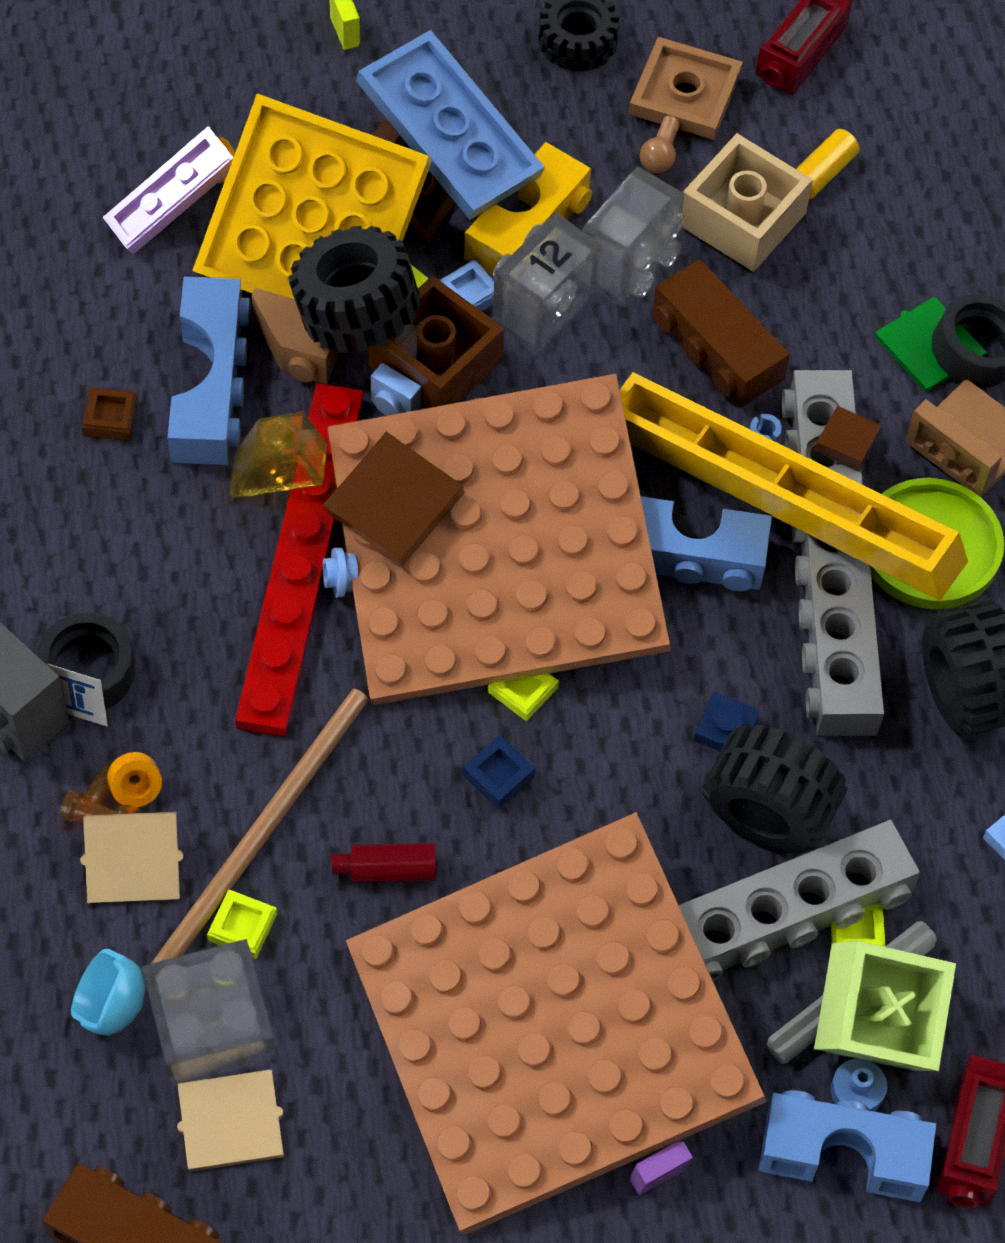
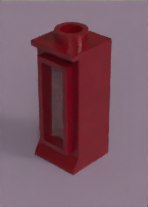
[755,0,853,95]
[935,1054,1005,1209]

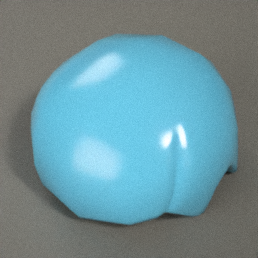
[71,949,146,1036]

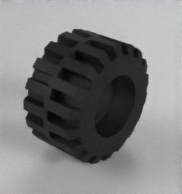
[289,226,420,353]
[922,599,1005,738]
[702,725,847,853]

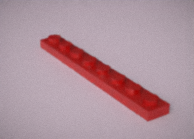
[235,383,364,737]

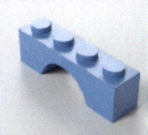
[167,277,251,465]

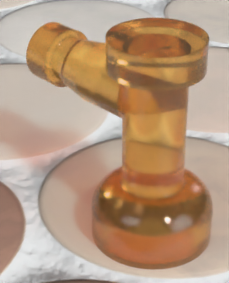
[60,765,142,822]

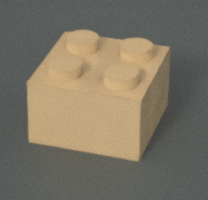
[678,133,813,272]

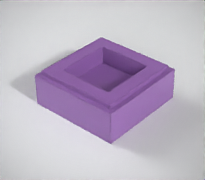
[629,1141,693,1196]

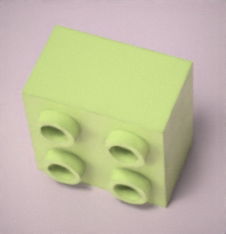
[814,941,956,1071]

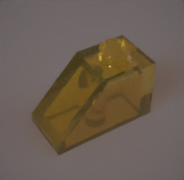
[230,411,327,498]

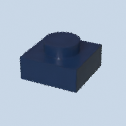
[693,692,760,752]
[463,735,536,809]

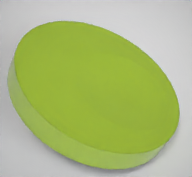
[870,478,1004,609]

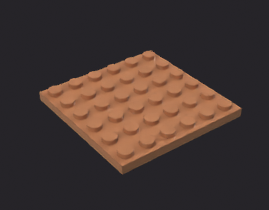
[327,374,670,705]
[346,812,767,1235]

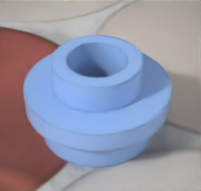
[322,548,358,598]

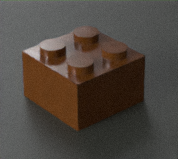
[369,275,504,409]

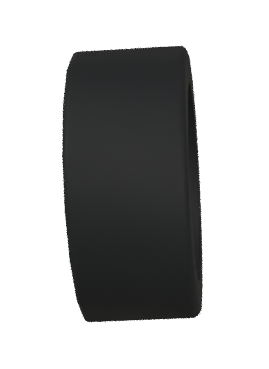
[932,293,1005,388]
[37,612,135,709]

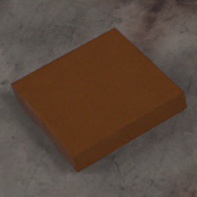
[323,431,465,566]

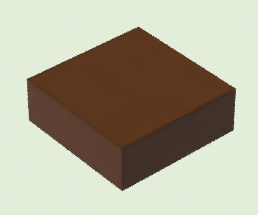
[82,387,139,440]
[815,406,882,471]

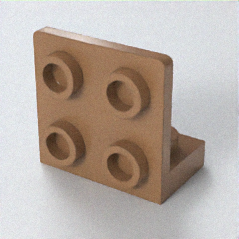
[905,380,1005,497]

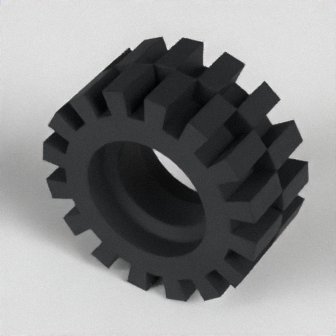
[538,0,620,72]

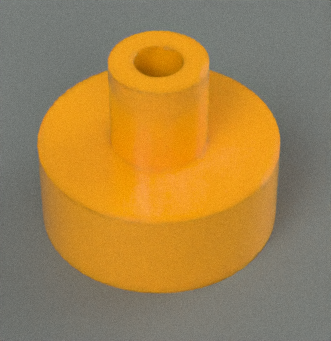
[107,752,162,808]

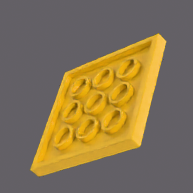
[192,94,433,299]

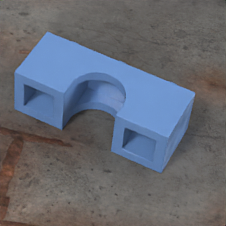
[641,497,772,591]
[758,1090,936,1202]

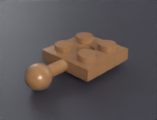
[629,37,743,174]

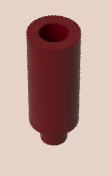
[332,843,436,883]

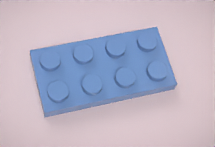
[356,30,545,220]

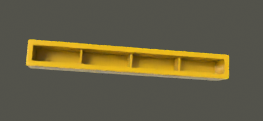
[620,372,968,601]

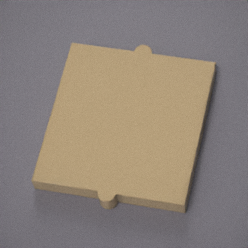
[80,812,184,903]
[177,1069,284,1172]

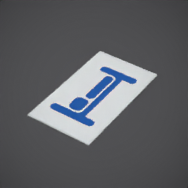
[47,664,108,726]

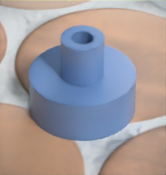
[831,1059,887,1112]

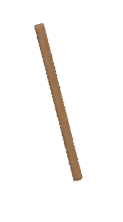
[147,689,369,981]

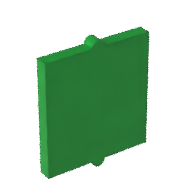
[874,296,987,393]

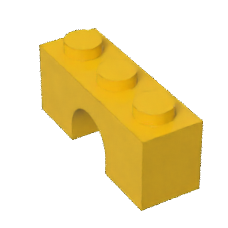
[464,142,592,286]

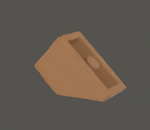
[252,288,340,384]

